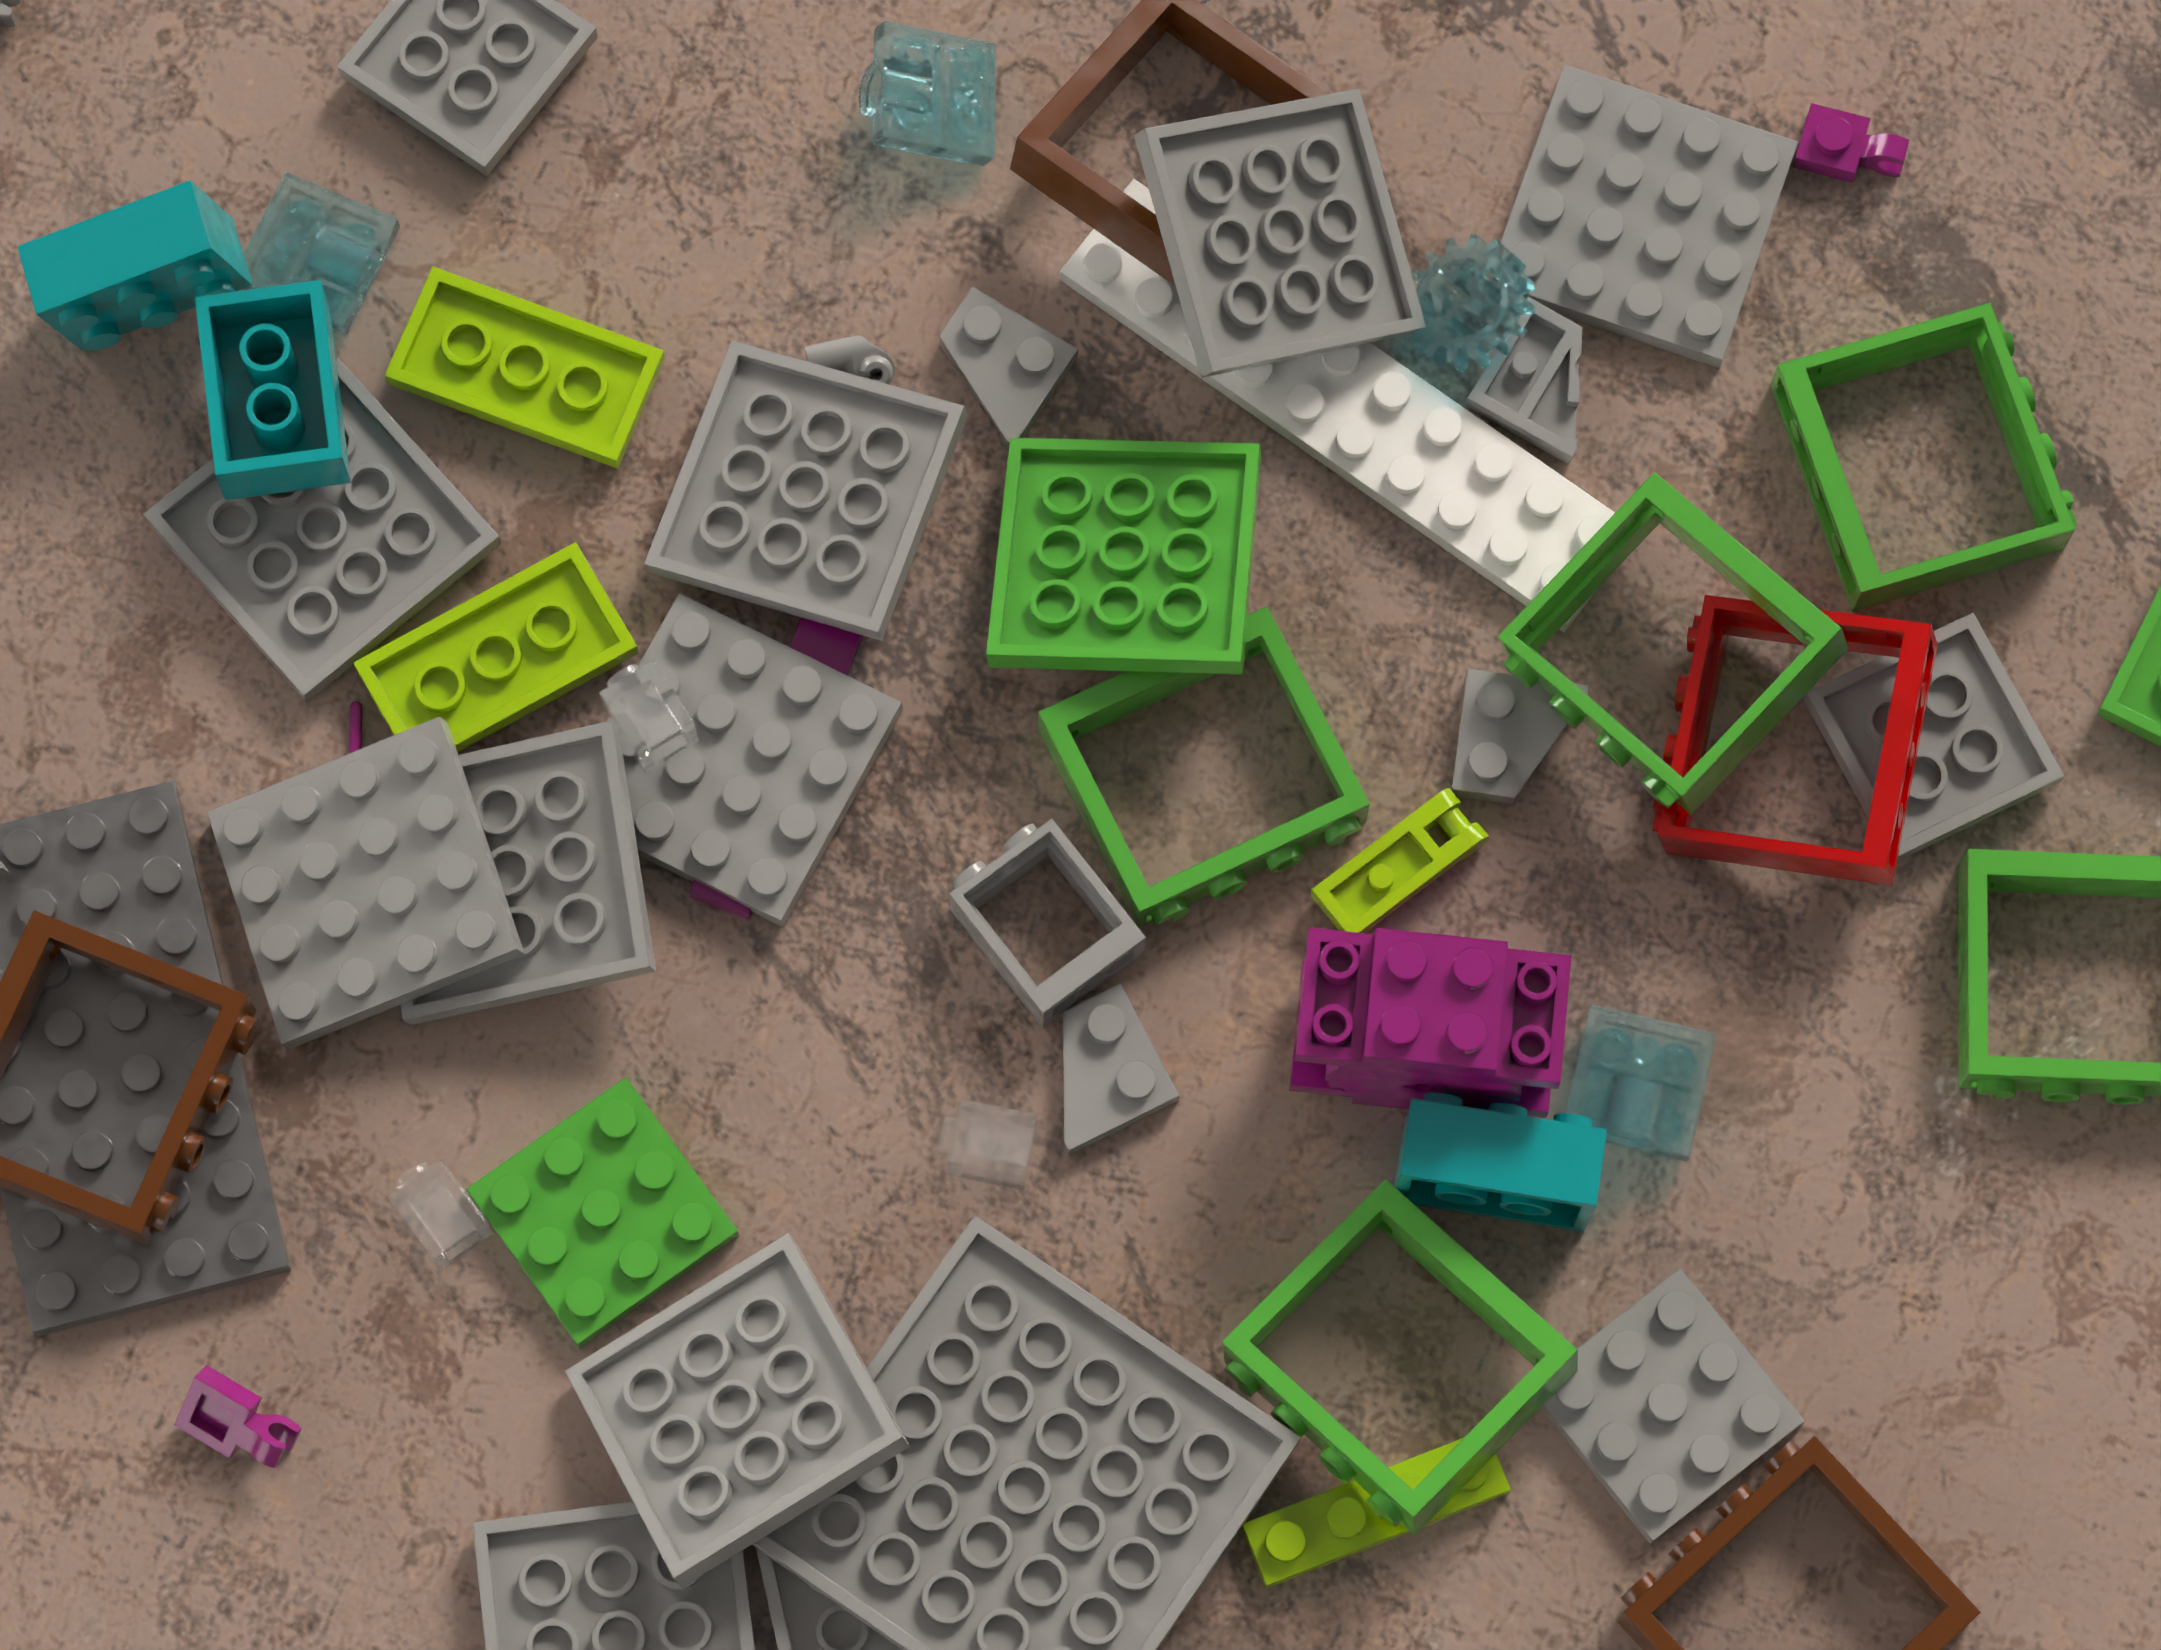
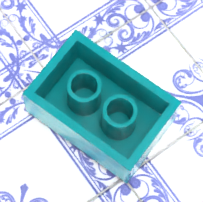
[17,180,253,350]
[195,280,351,500]
[1394,1093,1607,1233]

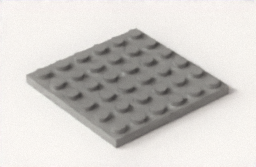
[752,1216,1301,1650]

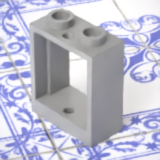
[949,819,1146,1028]

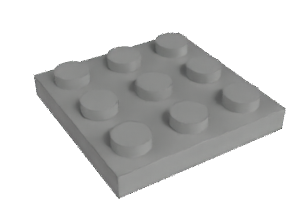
[337,0,598,176]
[1803,613,2064,861]
[1541,1268,1805,1545]

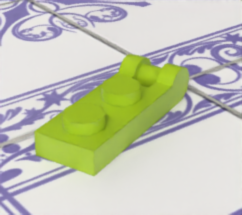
[1310,788,1490,933]

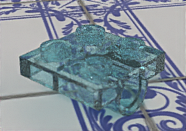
[859,21,996,166]
[242,172,400,334]
[1565,1004,1716,1162]

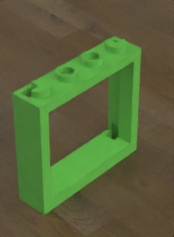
[1770,302,2077,612]
[1497,472,1849,815]
[1038,606,1370,928]
[1958,849,2161,1105]
[1222,1179,1578,1536]

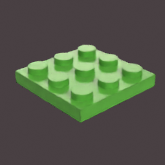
[466,1077,739,1349]

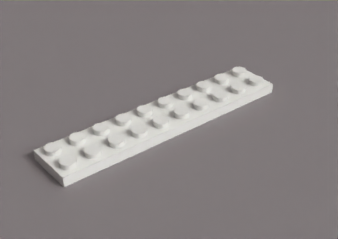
[1060,178,1615,633]

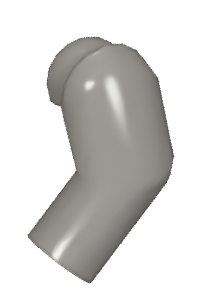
[804,336,895,384]

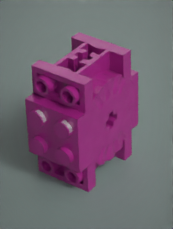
[1289,927,1572,1118]

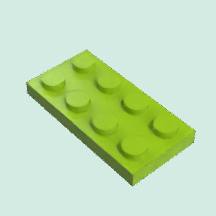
[384,266,665,469]
[353,542,639,752]

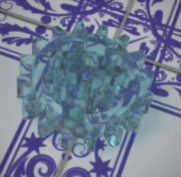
[1409,234,1535,372]

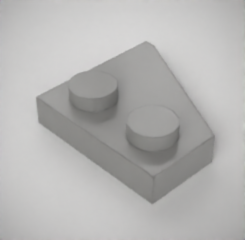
[939,287,1078,450]
[1465,297,1583,465]
[1451,669,1589,805]
[1063,984,1179,1156]

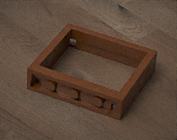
[1010,0,1330,287]
[0,910,259,1247]
[1617,1436,1981,1650]

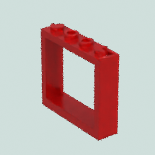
[1652,595,1938,886]

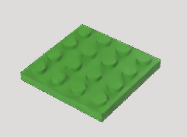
[986,438,1262,675]

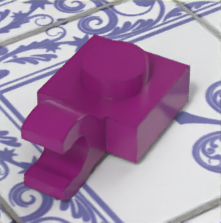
[1794,103,1909,183]
[174,1365,301,1468]

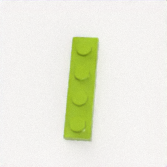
[1241,1438,1511,1589]

